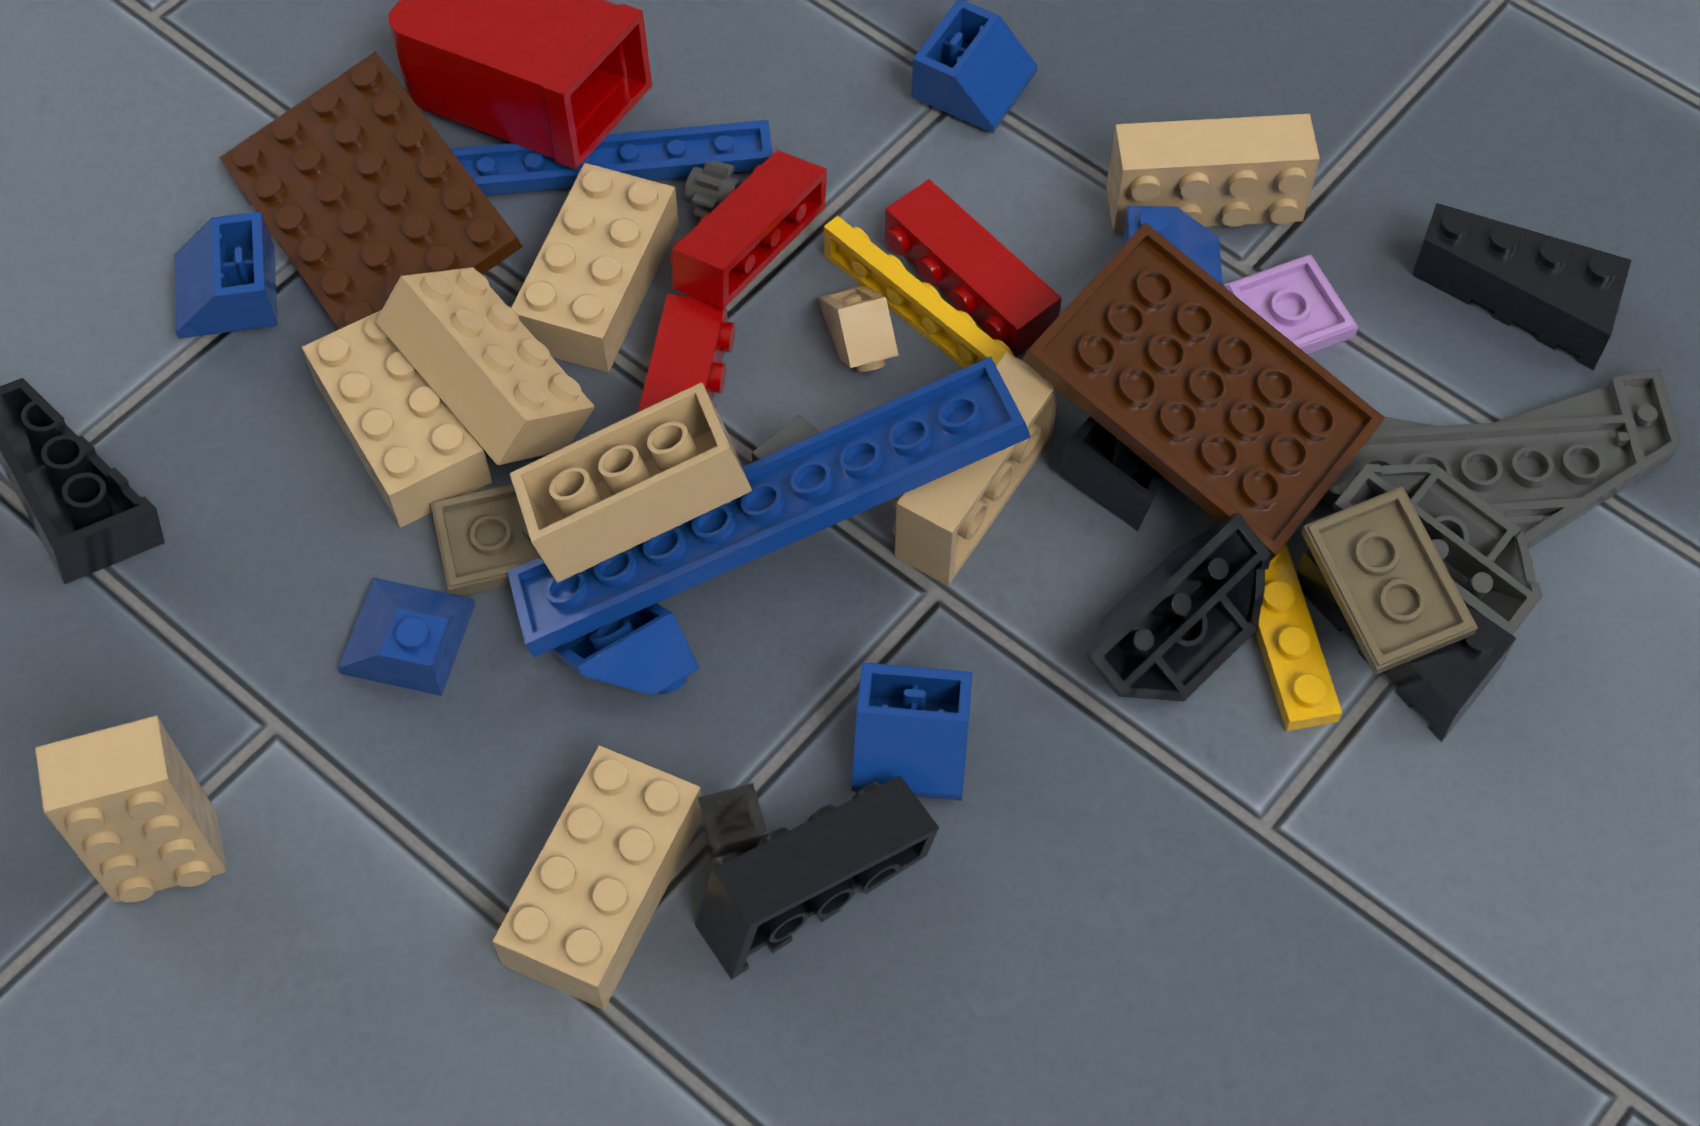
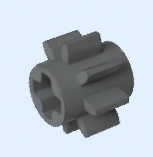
[685,160,743,218]

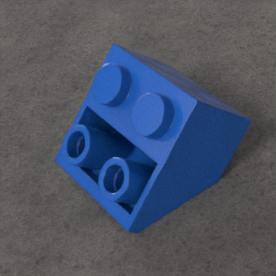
[912,0,1038,133]
[174,211,278,339]
[851,662,973,801]

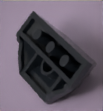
[1085,513,1271,701]

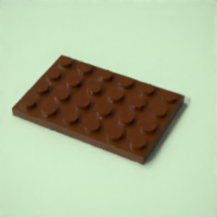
[219,51,523,329]
[1022,222,1385,561]

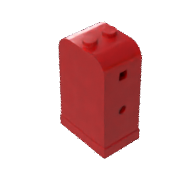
[388,0,652,169]

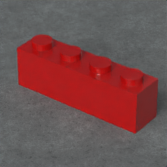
[669,150,827,309]
[884,179,1062,357]
[637,294,735,413]

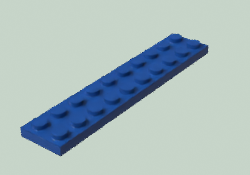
[507,357,1031,657]

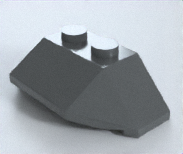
[1332,464,1542,635]

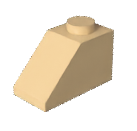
[817,285,899,372]

